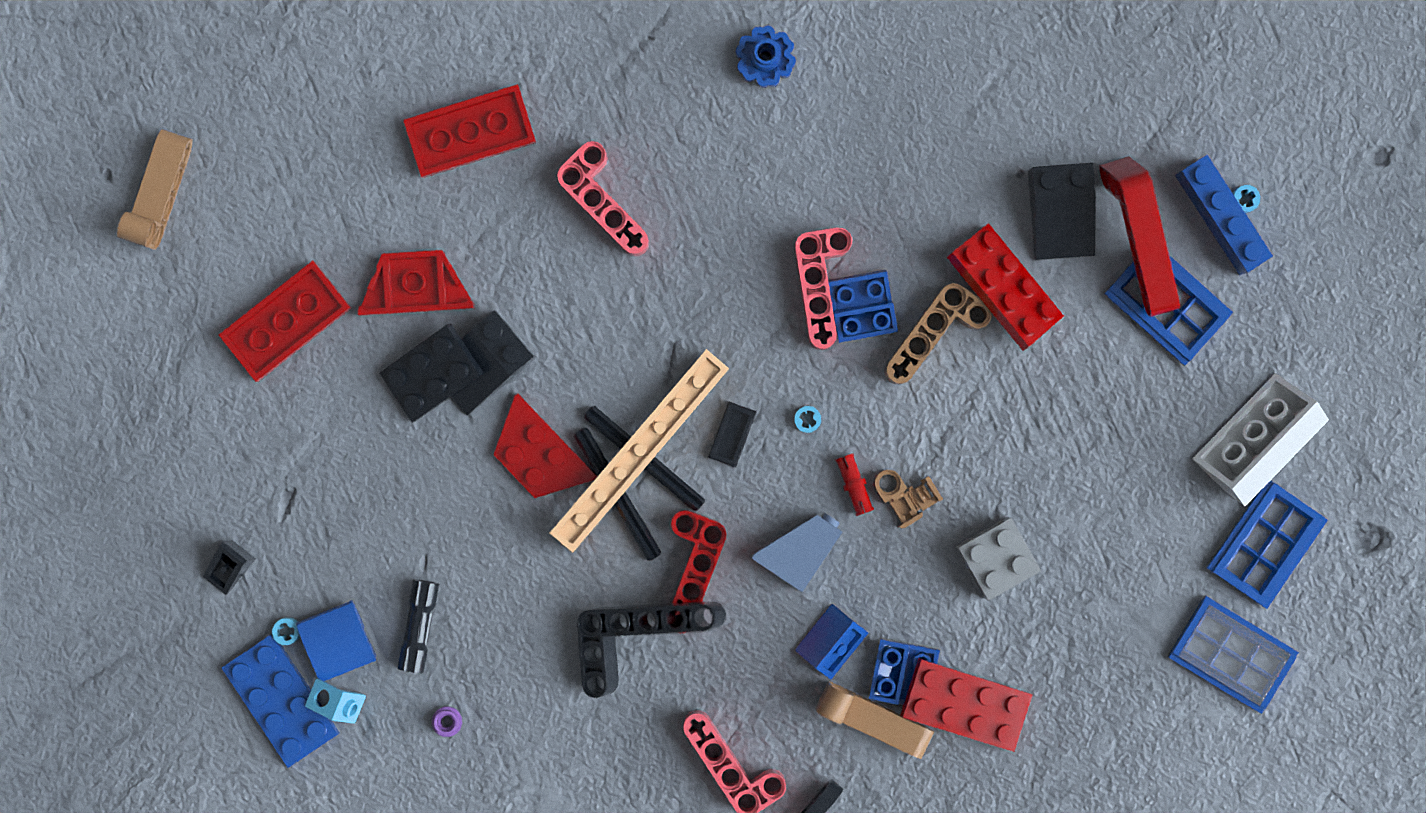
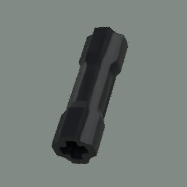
[397,579,439,673]

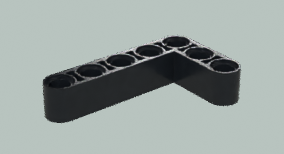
[577,601,726,698]

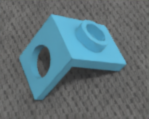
[305,679,366,723]

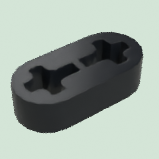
[801,779,843,813]

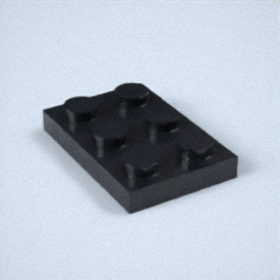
[379,323,484,423]

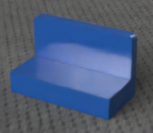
[796,604,868,679]

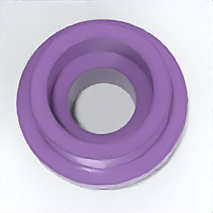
[432,706,462,737]

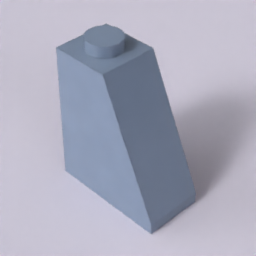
[751,513,842,592]

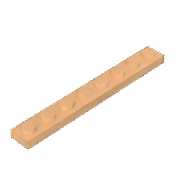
[549,349,729,553]

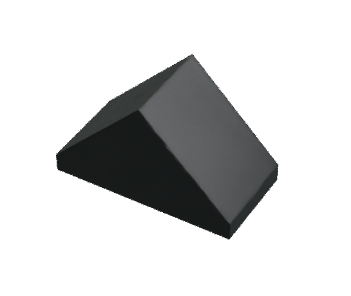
[203,540,256,595]

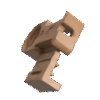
[873,470,943,528]

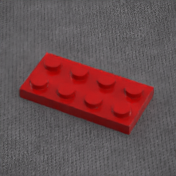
[403,84,537,178]
[947,223,1064,351]
[219,260,352,382]
[900,658,1033,752]

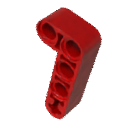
[671,510,727,634]

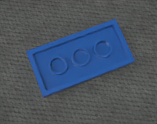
[222,634,340,768]

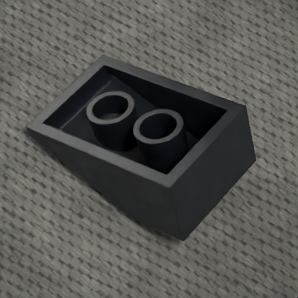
[1028,162,1096,260]
[452,310,536,416]

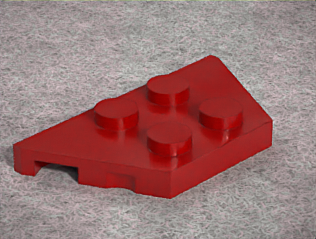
[357,250,475,316]
[493,393,597,498]

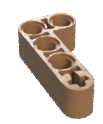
[117,129,193,250]
[885,283,992,384]
[815,681,934,759]

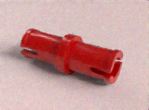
[835,453,874,516]

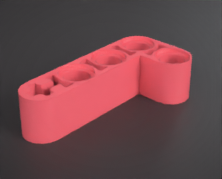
[557,141,649,256]
[794,228,852,350]
[684,710,786,813]

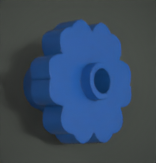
[735,25,796,88]

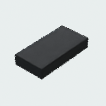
[708,401,757,468]

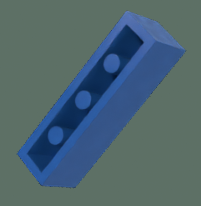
[1175,155,1273,275]

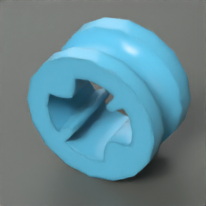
[1233,185,1260,213]
[794,406,821,433]
[272,617,300,645]

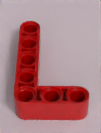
[1099,156,1180,317]

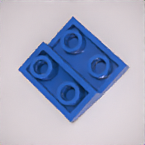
[828,270,898,343]
[296,600,376,681]
[869,639,940,705]

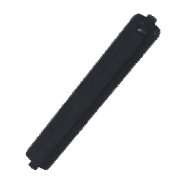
[584,406,705,511]
[574,428,661,561]

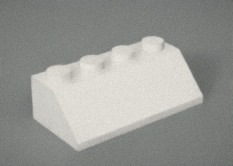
[1192,373,1329,506]

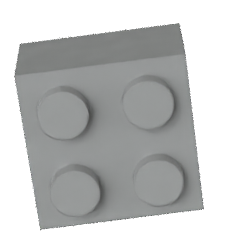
[955,517,1041,601]

